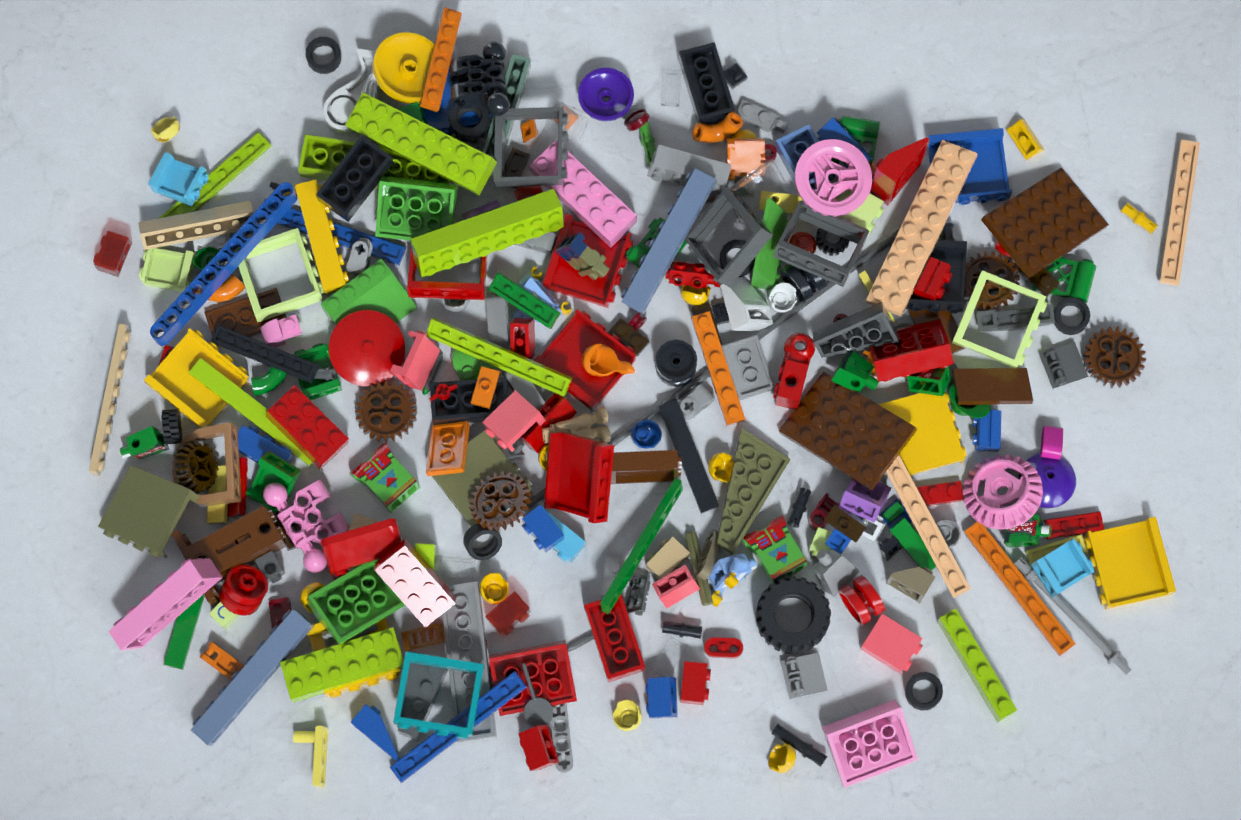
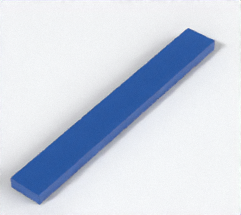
[264,199,406,266]
[390,671,527,783]

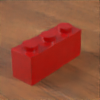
[521,393,577,454]

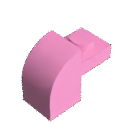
[261,314,302,348]

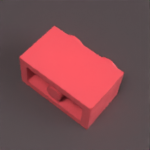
[652,564,700,609]

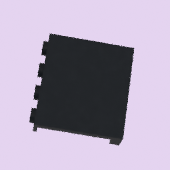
[890,238,967,313]

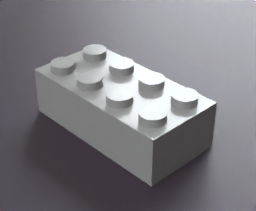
[647,144,731,197]

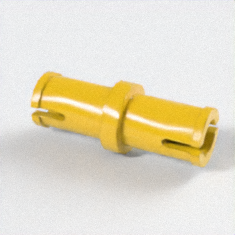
[1121,202,1158,234]

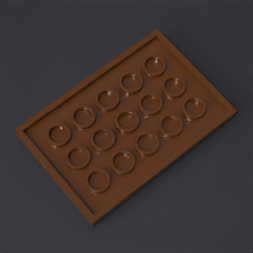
[981,167,1109,278]
[779,371,917,491]

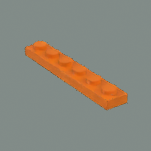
[420,7,462,112]
[691,311,745,426]

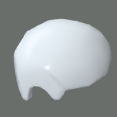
[768,282,797,313]

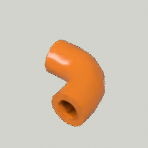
[692,112,743,143]
[197,274,246,302]

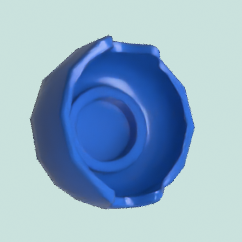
[630,420,662,449]

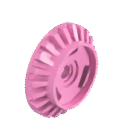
[794,139,872,217]
[963,454,1043,529]

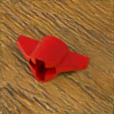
[429,384,458,401]

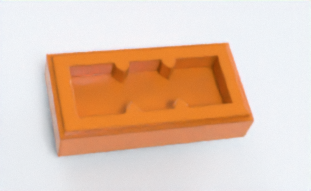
[471,366,500,409]

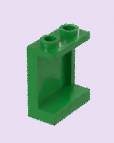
[293,343,342,401]
[246,451,301,513]

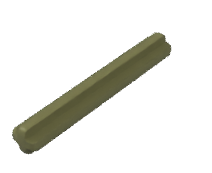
[685,532,713,606]

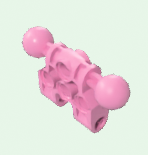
[263,480,349,573]

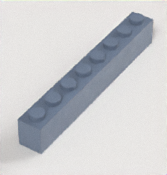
[621,168,717,314]
[191,609,315,746]

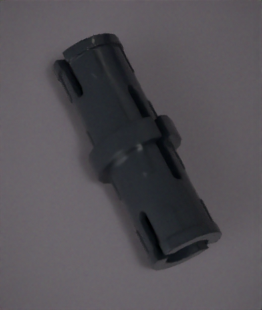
[787,487,811,528]
[662,621,702,639]

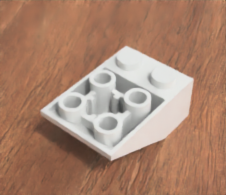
[720,277,773,332]

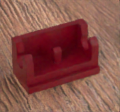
[268,597,292,629]

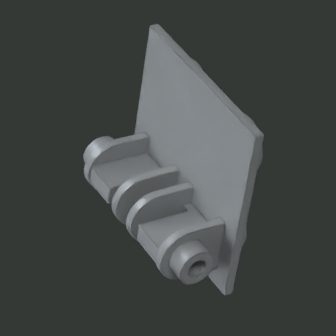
[780,652,828,699]

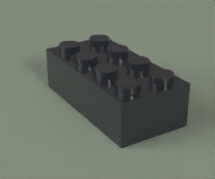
[678,42,735,124]
[316,135,394,222]
[430,377,508,425]

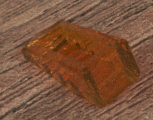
[401,623,446,652]

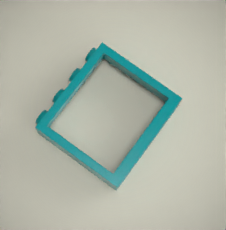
[393,652,485,739]

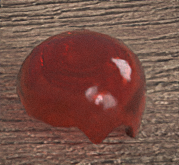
[789,231,817,254]

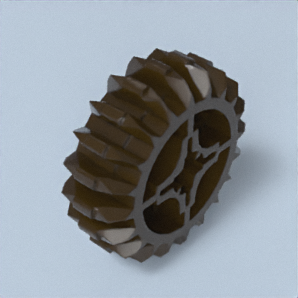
[172,440,219,493]

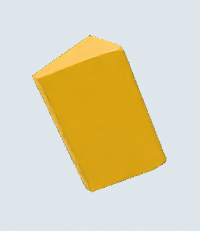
[1006,119,1045,160]

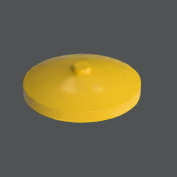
[372,32,434,104]

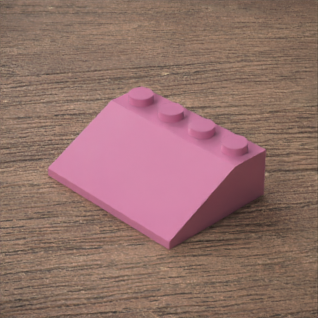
[822,700,918,787]

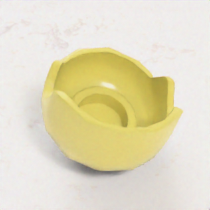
[612,699,642,732]

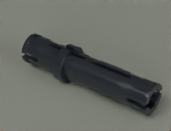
[771,724,828,767]

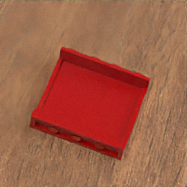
[543,214,633,308]
[533,309,636,412]
[544,432,614,523]

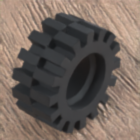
[816,228,849,256]
[161,409,183,445]

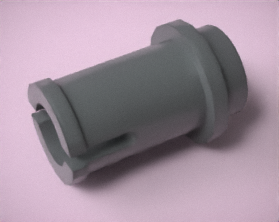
[314,366,336,382]

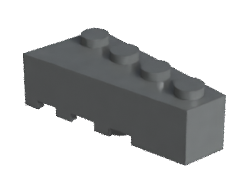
[813,302,899,358]
[398,650,449,741]

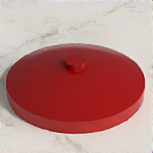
[328,310,405,387]

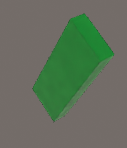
[889,518,936,571]

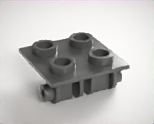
[1039,342,1089,389]
[626,572,651,616]

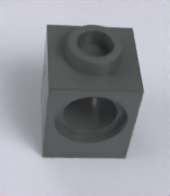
[255,551,285,583]

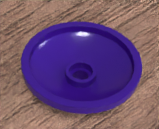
[578,68,634,121]
[1018,453,1076,508]

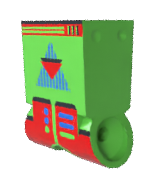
[349,442,420,513]
[741,515,807,583]

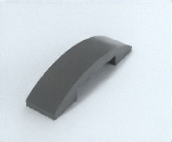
[976,304,1055,331]

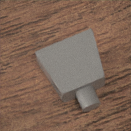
[813,549,860,597]

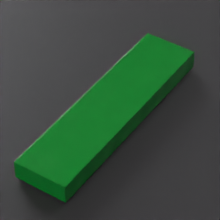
[488,272,561,329]
[163,594,205,670]

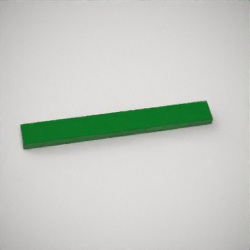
[600,478,683,614]

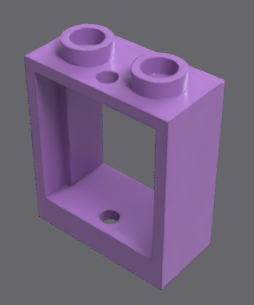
[839,479,892,523]

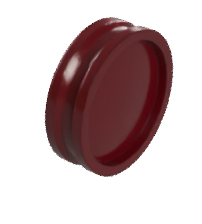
[624,108,650,131]

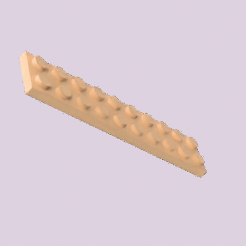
[866,140,977,316]

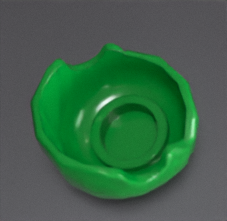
[192,246,222,272]

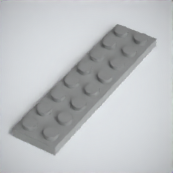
[442,581,497,742]

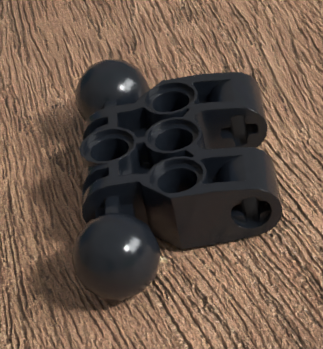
[449,41,510,116]

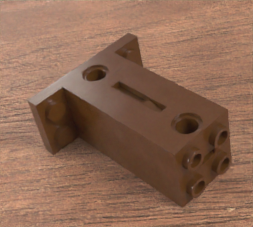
[172,506,286,607]

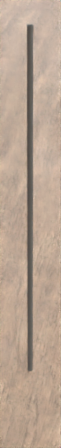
[527,229,900,508]

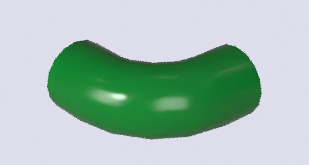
[251,367,287,396]

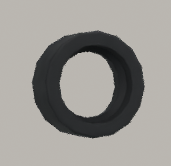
[305,37,342,74]
[719,239,755,277]
[1054,297,1091,335]
[463,523,502,560]
[905,672,943,711]

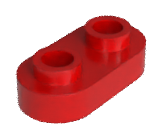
[704,637,743,659]

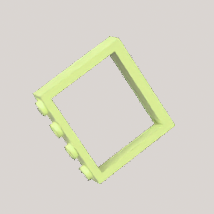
[234,228,324,322]
[952,271,1048,368]

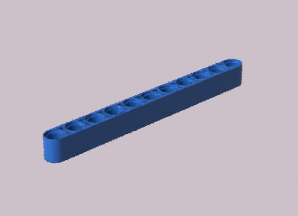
[150,182,298,346]

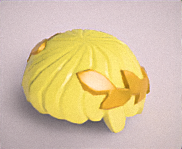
[151,116,180,143]

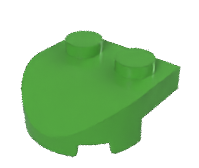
[451,349,497,380]

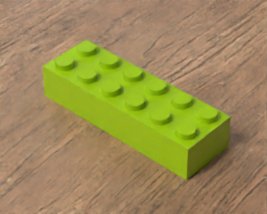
[280,627,404,703]

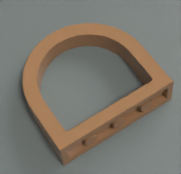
[172,422,241,506]

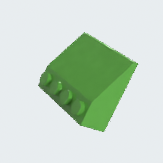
[375,176,458,241]
[751,198,789,290]
[321,259,417,326]
[308,560,405,645]

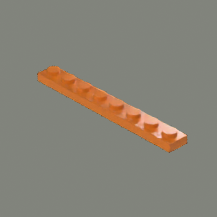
[963,522,1076,657]

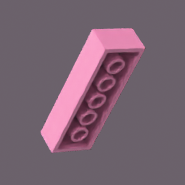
[529,140,637,248]
[108,558,223,650]

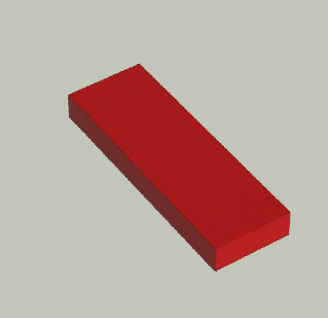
[1043,511,1104,540]

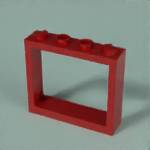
[407,246,488,300]

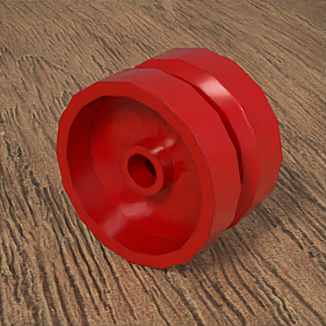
[219,565,268,616]
[838,575,886,626]

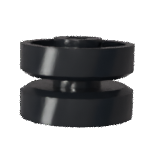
[780,264,827,303]
[655,339,698,387]

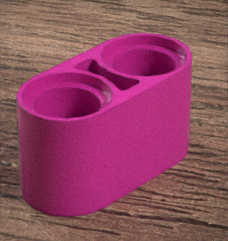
[1040,425,1063,460]

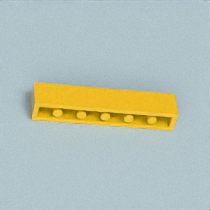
[295,179,349,295]

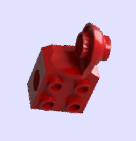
[773,332,815,410]

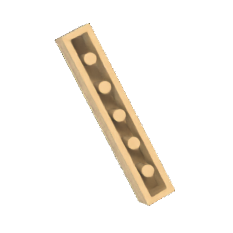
[138,201,253,250]

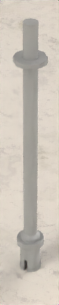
[1014,557,1132,675]

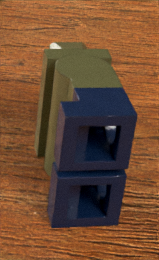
[555,232,610,280]

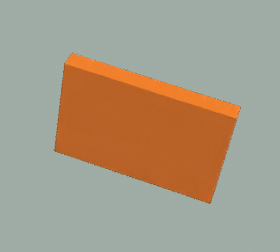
[426,421,470,476]

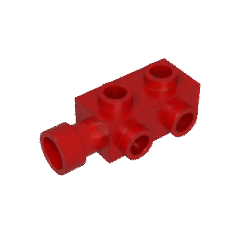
[665,261,720,289]

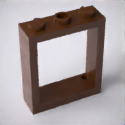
[611,450,682,484]

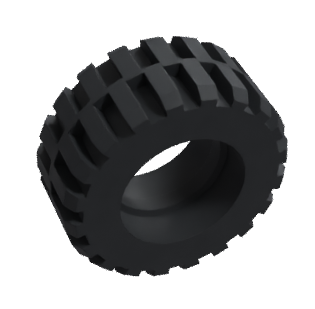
[755,576,831,654]

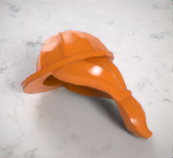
[582,343,635,376]

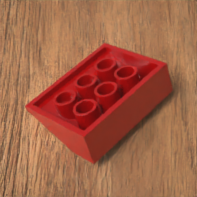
[870,137,930,206]
[869,319,954,382]
[488,640,577,716]

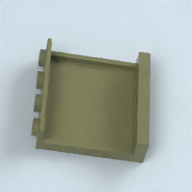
[432,431,533,526]
[98,465,199,558]

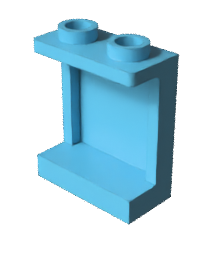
[148,152,209,206]
[1031,538,1095,598]

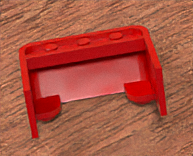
[320,518,403,580]

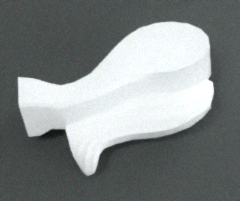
[323,48,379,134]

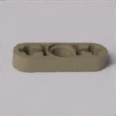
[695,529,720,580]

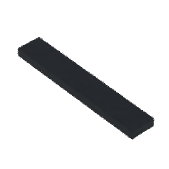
[211,325,320,384]
[658,400,719,514]

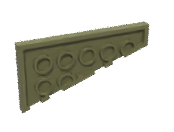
[716,428,791,554]

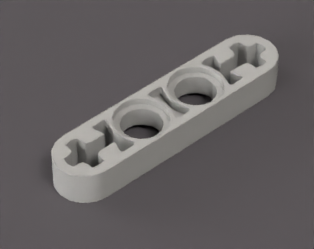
[551,703,573,773]

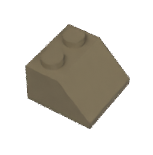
[886,567,935,603]

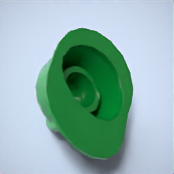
[949,385,990,418]

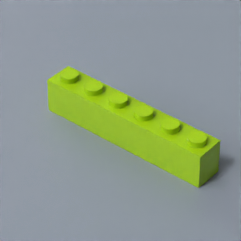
[937,608,1017,723]

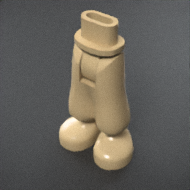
[542,407,611,443]

